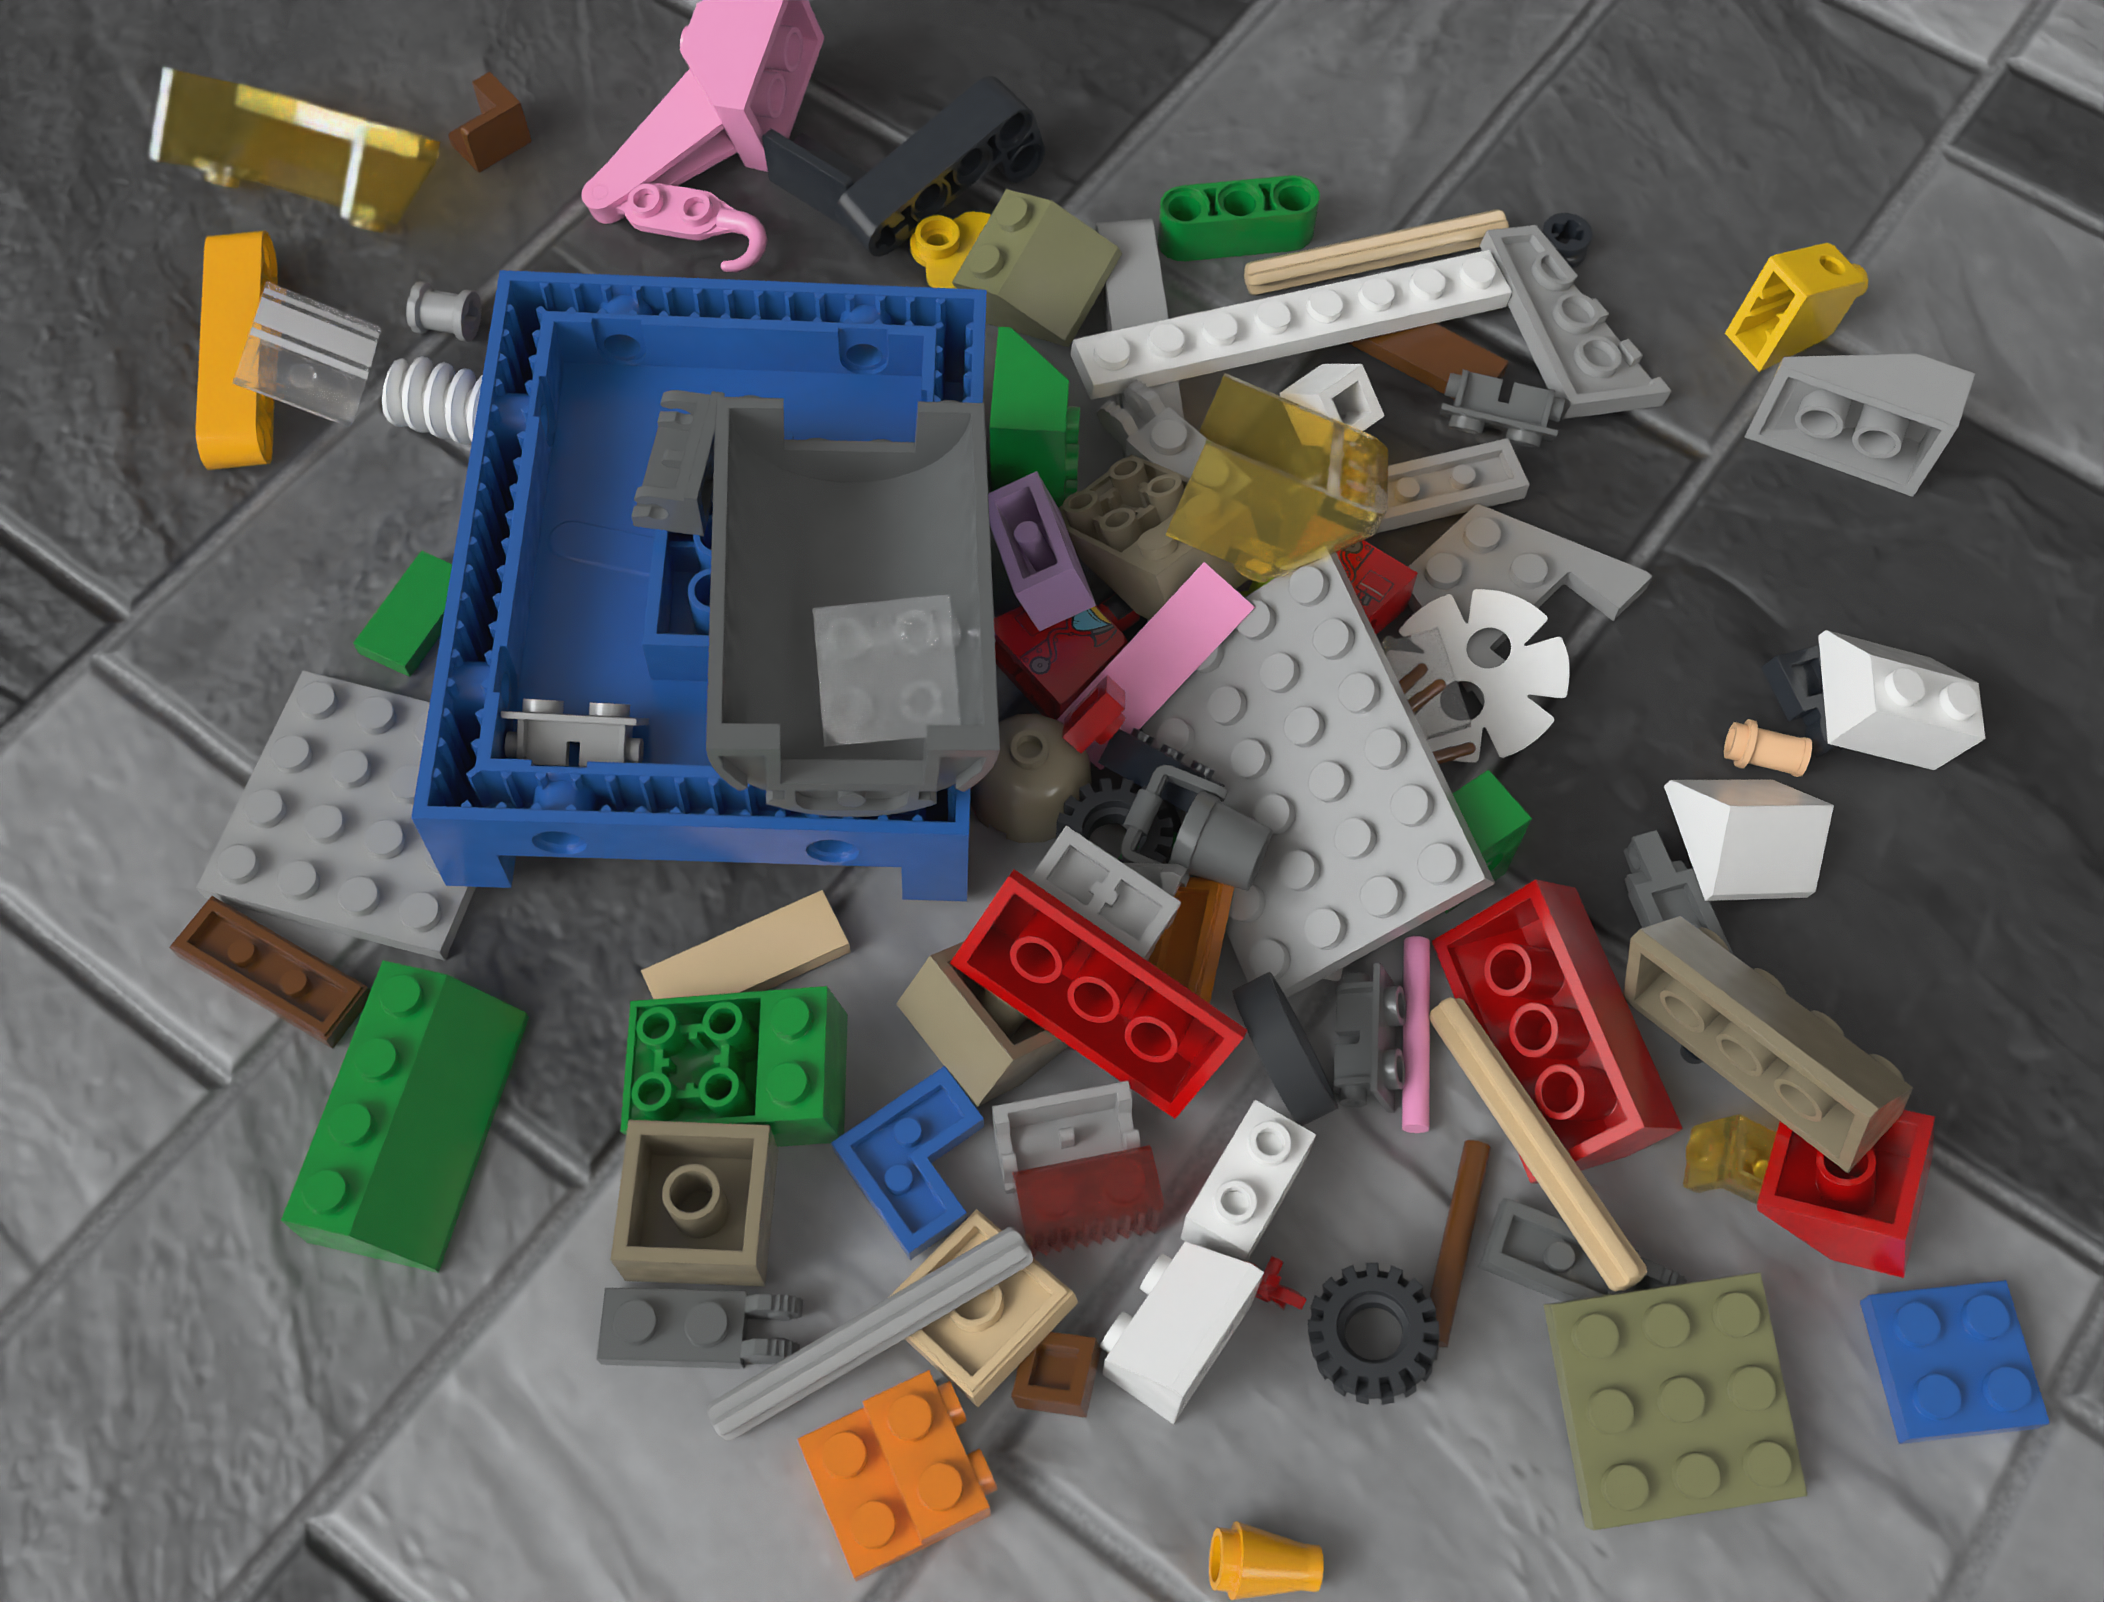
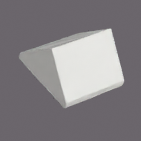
[1664,780,1834,901]

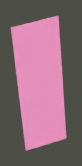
[1057,562,1255,770]

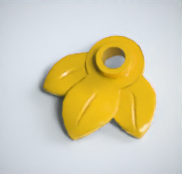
[910,212,991,288]

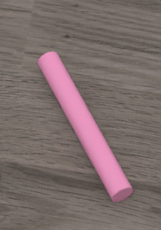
[1402,936,1430,1133]

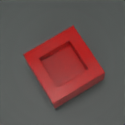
[1062,675,1126,754]

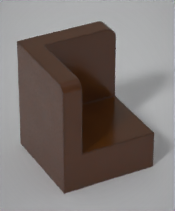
[448,72,532,173]

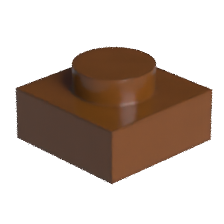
[1011,1332,1102,1418]

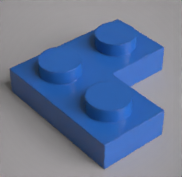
[831,1066,984,1260]

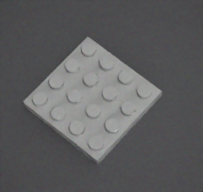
[196,671,476,960]

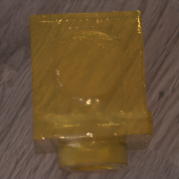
[1683,1114,1777,1205]

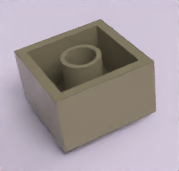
[610,1120,779,1287]

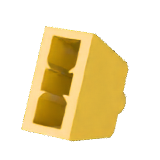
[1725,243,1869,372]

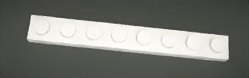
[1070,250,1513,400]

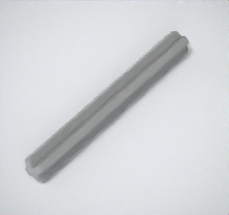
[707,1227,1033,1441]

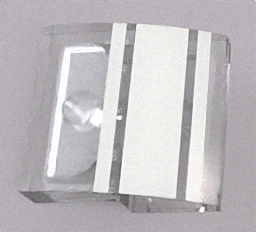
[232,281,381,427]

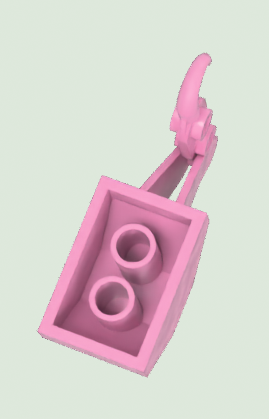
[582,0,824,272]

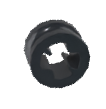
[1542,213,1593,268]

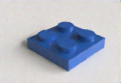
[1860,1280,2050,1444]

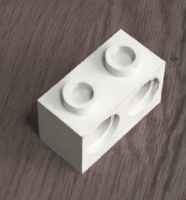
[1181,1100,1316,1262]

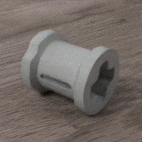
[406,281,481,342]

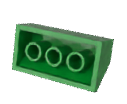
[281,960,529,1273]

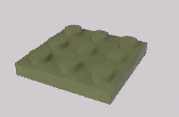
[1543,1272,1808,1530]

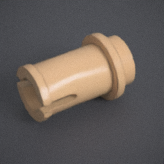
[1724,719,1812,777]

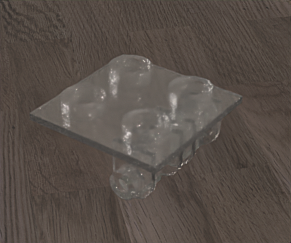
[813,594,961,747]

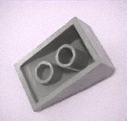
[1745,353,1975,497]

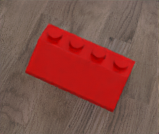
[950,869,1247,1119]
[1432,879,1683,1184]

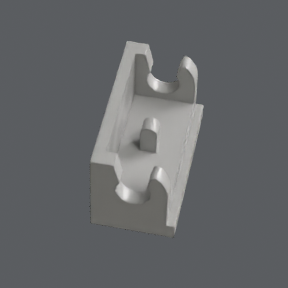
[1030,826,1181,960]
[992,1081,1140,1194]

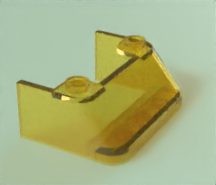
[148,67,441,233]
[1166,373,1388,582]

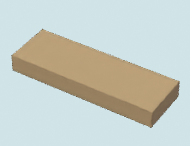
[641,890,851,999]

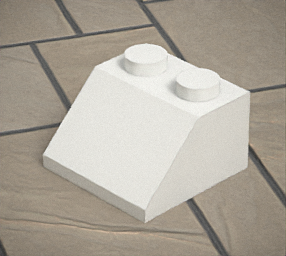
[1818,630,1985,770]
[1100,1241,1264,1425]

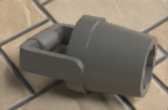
[1121,765,1273,891]

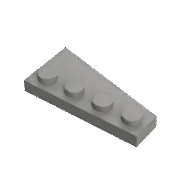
[1480,225,1672,419]

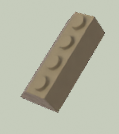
[1623,916,1913,1173]

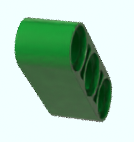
[1157,175,1320,262]

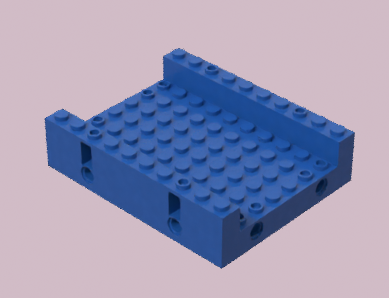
[411,270,987,902]

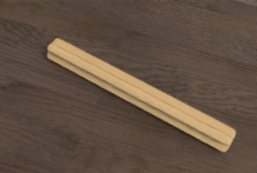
[1244,209,1509,295]
[1429,997,1647,1291]

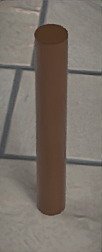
[1429,1140,1491,1348]

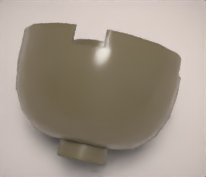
[970,714,1092,843]

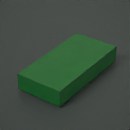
[353,550,452,677]

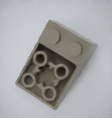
[1059,454,1267,620]

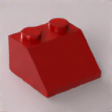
[1757,1110,1935,1278]

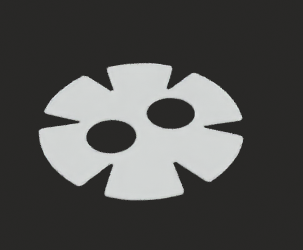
[1386,589,1569,763]

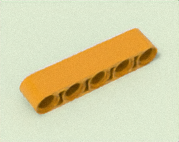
[196,230,278,470]

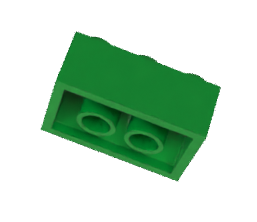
[989,327,1080,508]

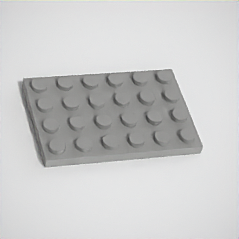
[1142,545,1495,998]

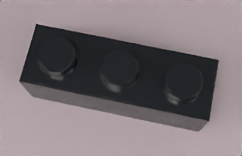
[1098,728,1225,812]

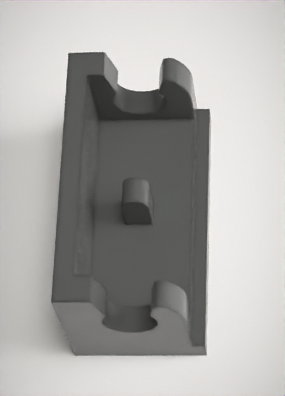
[631,390,725,536]

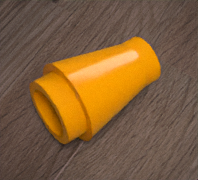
[1209,1521,1324,1600]

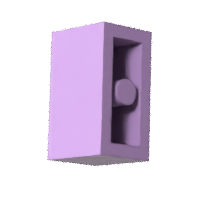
[988,471,1096,631]

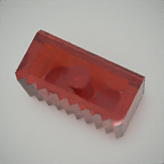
[1012,1145,1165,1258]

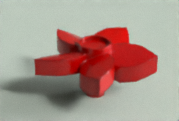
[1241,1256,1307,1310]

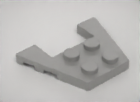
[1408,503,1652,707]

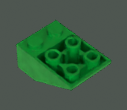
[620,986,848,1147]

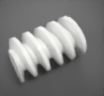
[382,356,483,445]

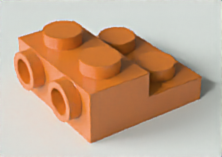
[797,1370,997,1582]

